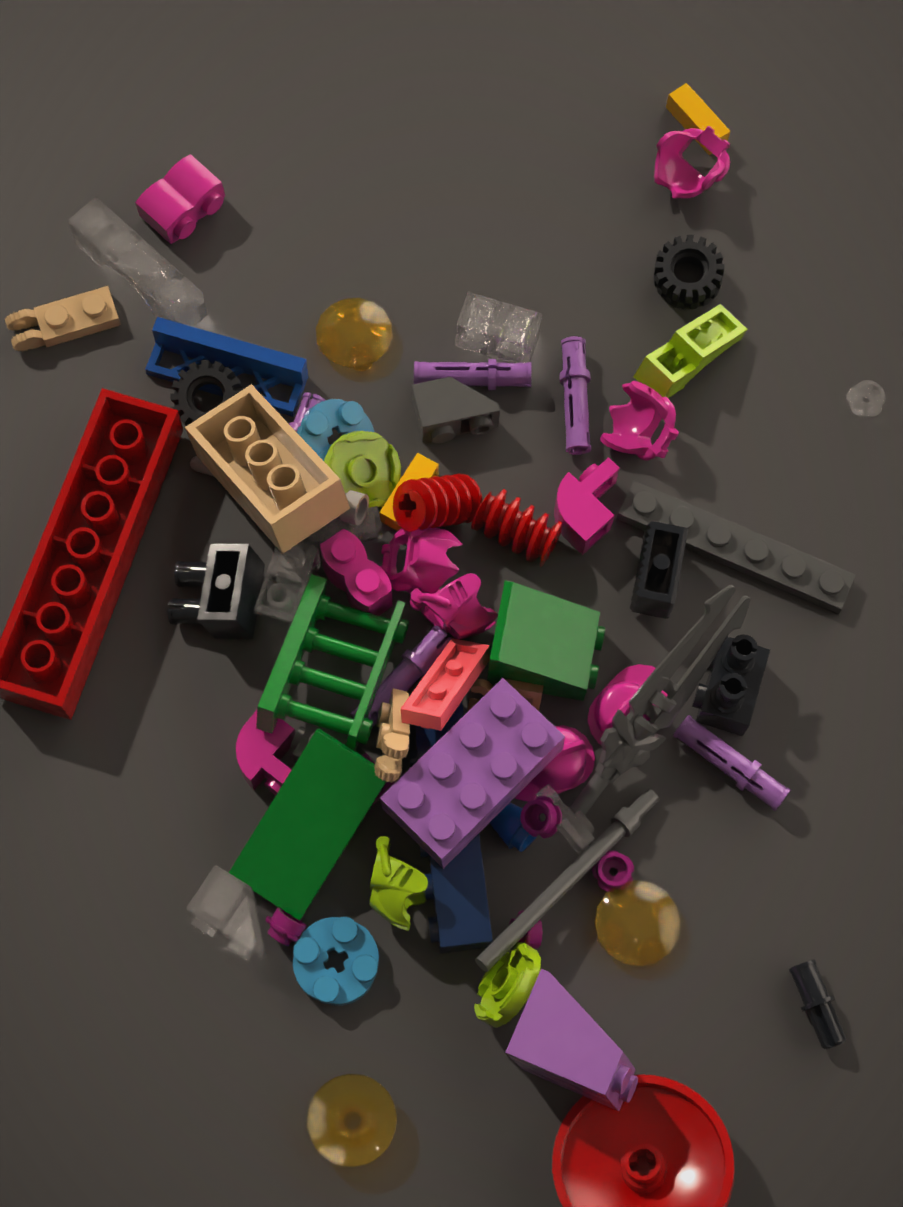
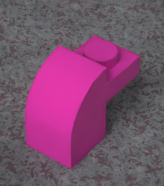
[554,457,620,555]
[236,710,296,795]

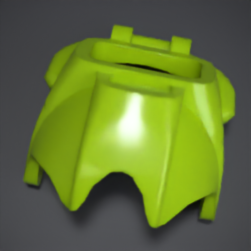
[369,836,428,931]

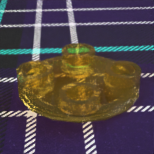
[316,298,393,371]
[595,880,680,966]

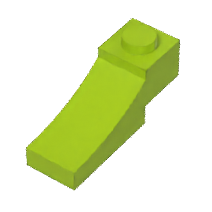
[633,304,748,398]

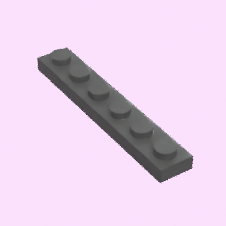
[617,480,856,614]

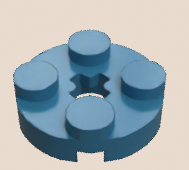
[297,399,375,461]
[293,917,379,1006]

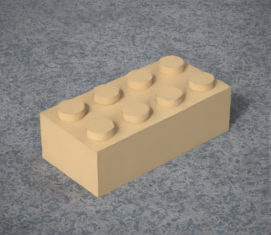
[185,384,350,554]

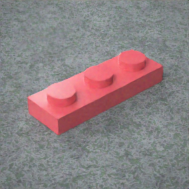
[401,638,490,731]

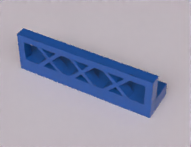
[145,317,308,417]

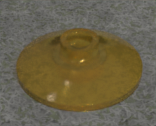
[307,1074,397,1167]

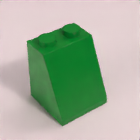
[487,580,605,701]

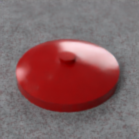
[552,1074,735,1207]

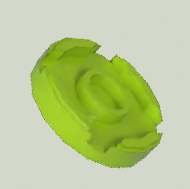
[324,431,401,511]
[474,942,541,1028]

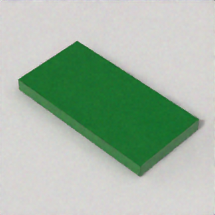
[228,729,387,921]

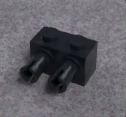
[167,544,265,639]
[692,634,771,736]

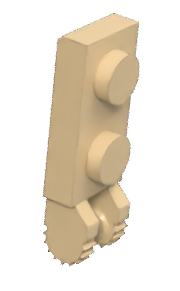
[5,286,121,352]
[375,688,410,783]

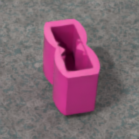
[135,154,225,244]
[320,529,393,616]

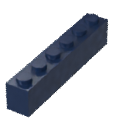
[408,701,493,954]

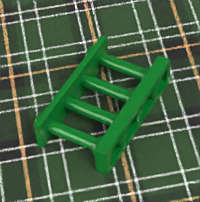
[256,574,409,752]

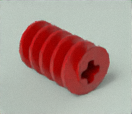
[393,473,483,532]
[471,489,563,568]

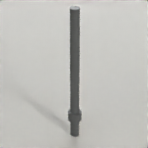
[475,789,659,972]

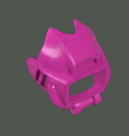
[654,126,730,198]
[600,381,679,460]
[380,528,462,594]
[410,573,498,640]

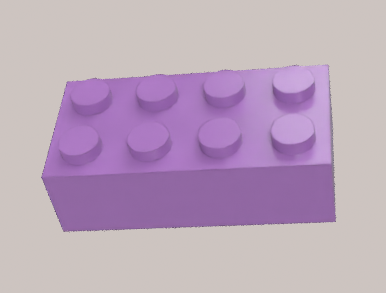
[380,678,565,869]

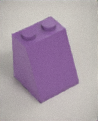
[505,969,638,1111]

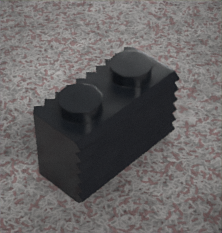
[630,521,688,619]

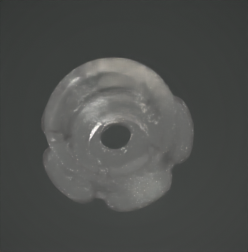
[847,380,886,417]

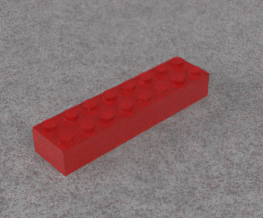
[0,388,183,720]

